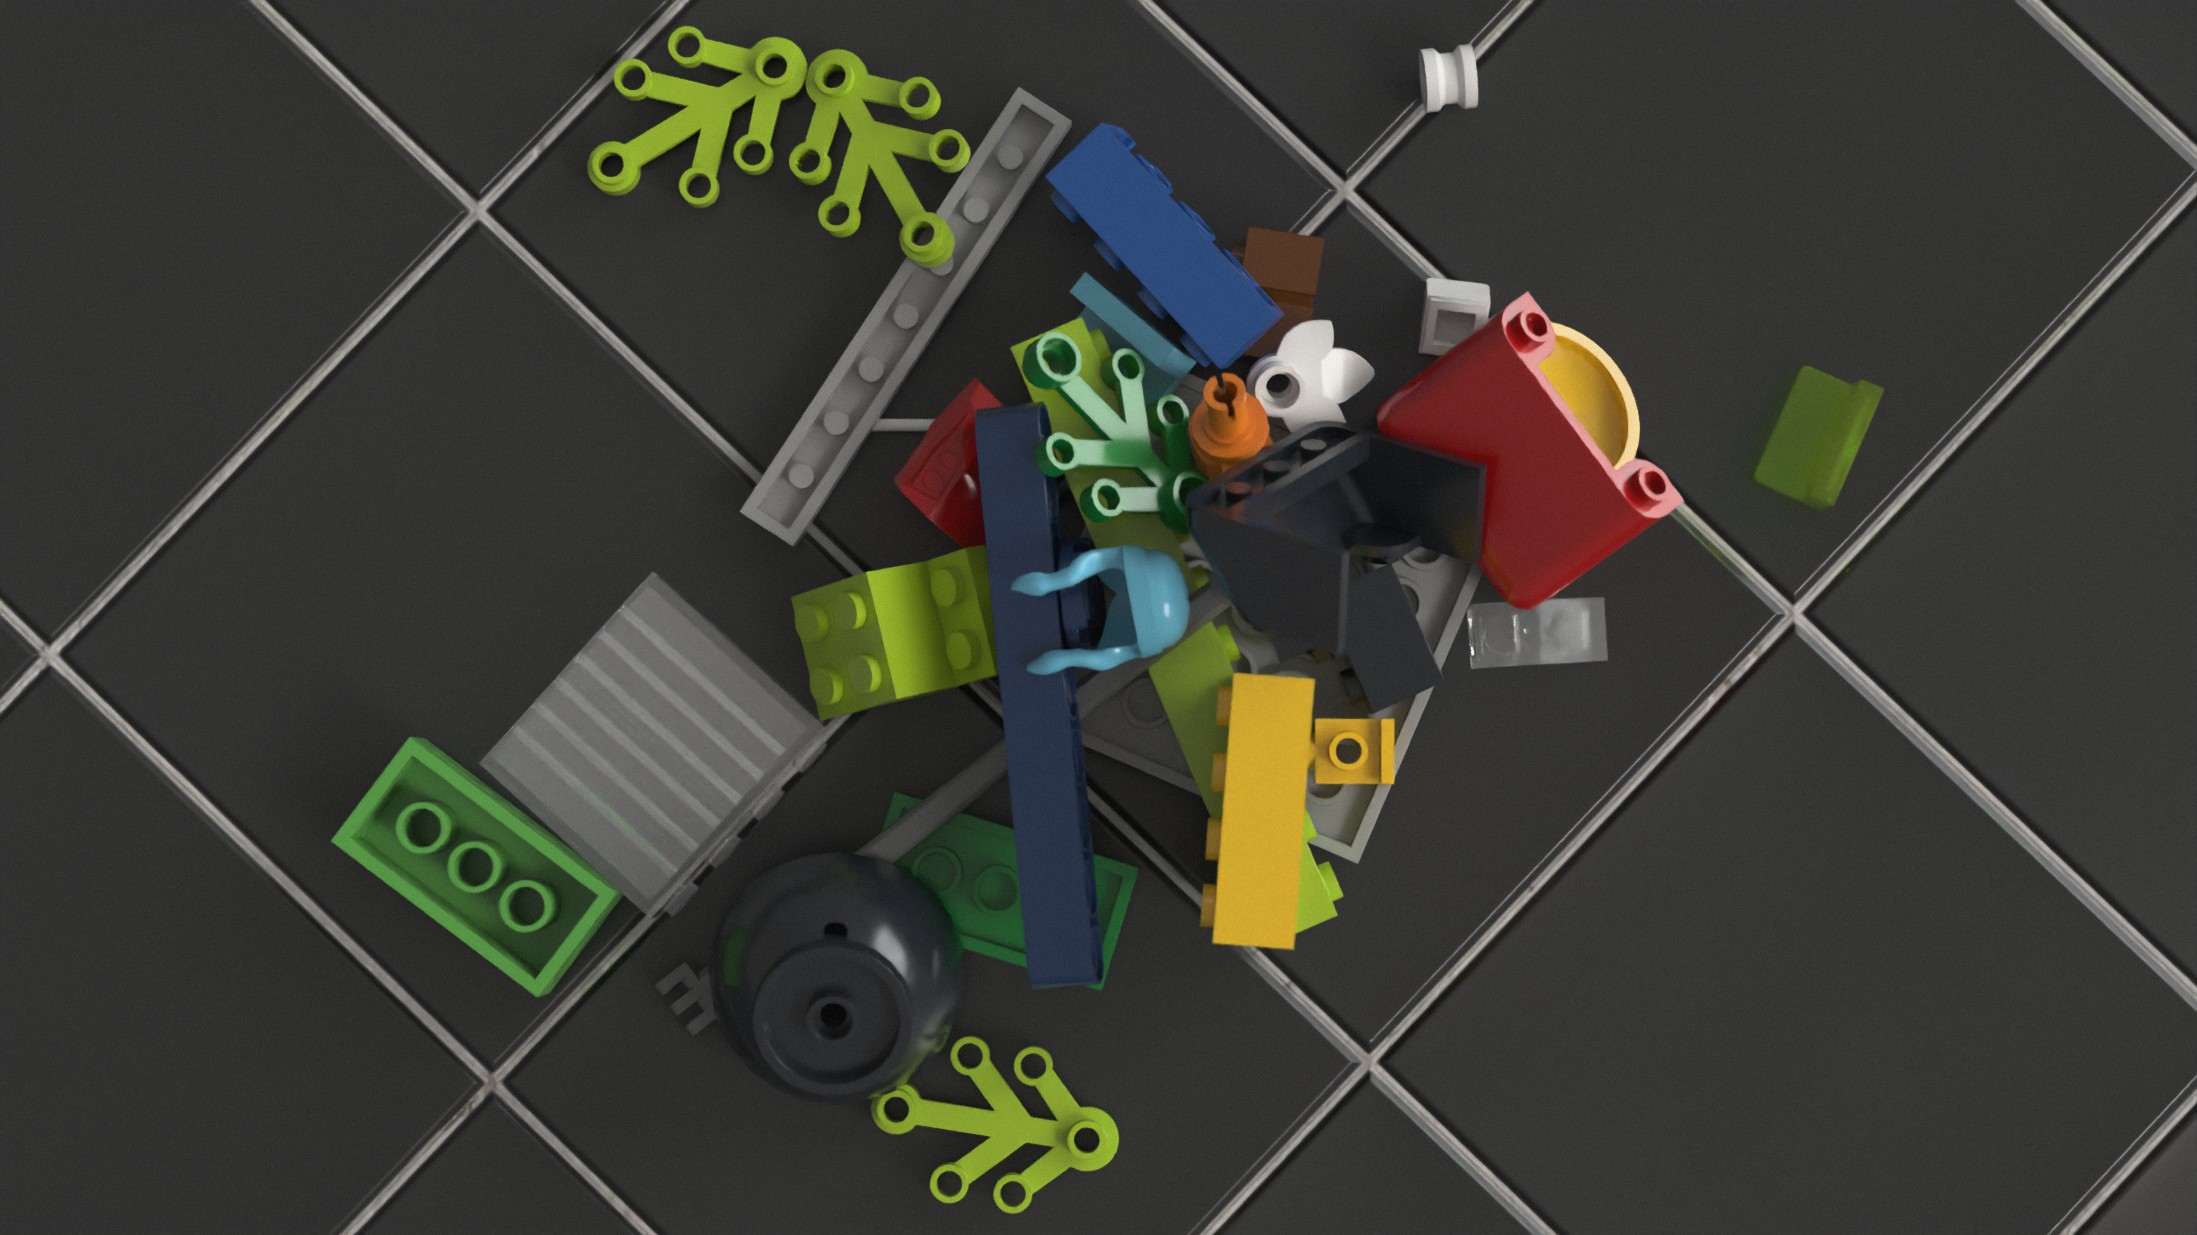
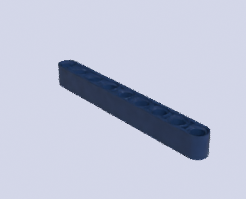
[975,401,1104,990]

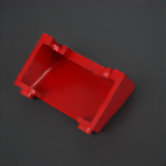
[1377,292,1684,610]

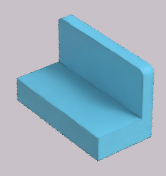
[1069,272,1197,409]

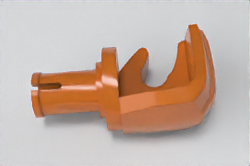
[1188,373,1274,480]

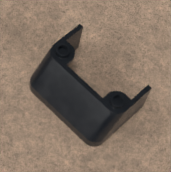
[1186,421,1487,654]

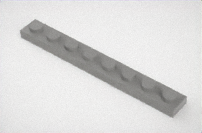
[740,87,1072,548]

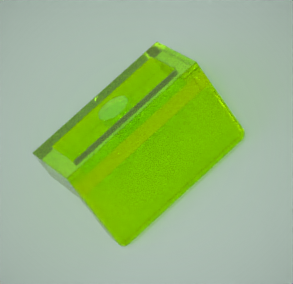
[1753,366,1884,511]

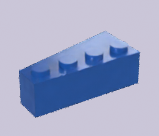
[1045,122,1285,369]

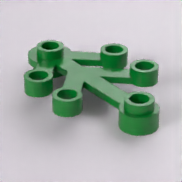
[1022,332,1209,534]

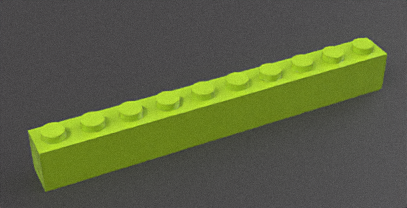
[1010,317,1344,934]

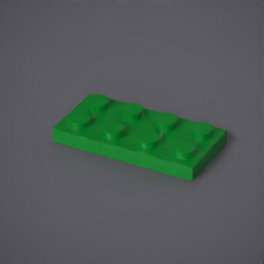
[882,792,1139,991]

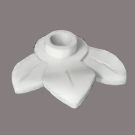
[1246,320,1375,433]

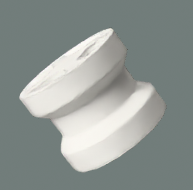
[1419,44,1478,113]

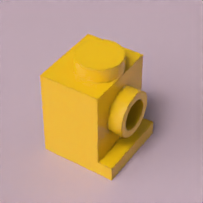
[1308,719,1394,784]

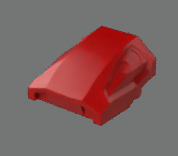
[893,377,1058,550]

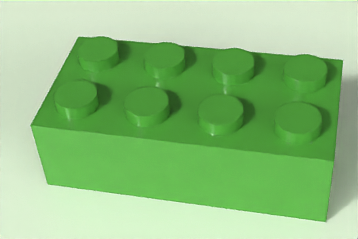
[331,737,626,998]

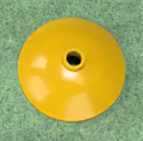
[1538,322,1640,470]

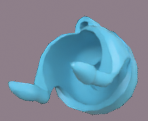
[1011,545,1189,675]

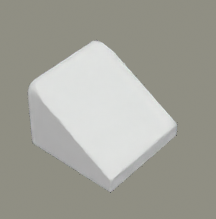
[1418,278,1491,356]

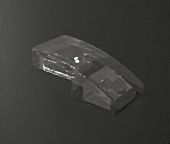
[1467,597,1608,669]

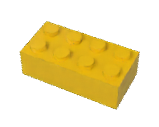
[1200,673,1314,949]

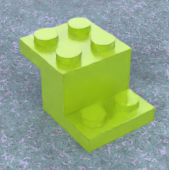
[791,545,999,721]

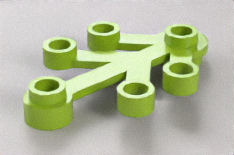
[587,26,808,208]
[789,49,971,268]
[871,1035,1119,1214]

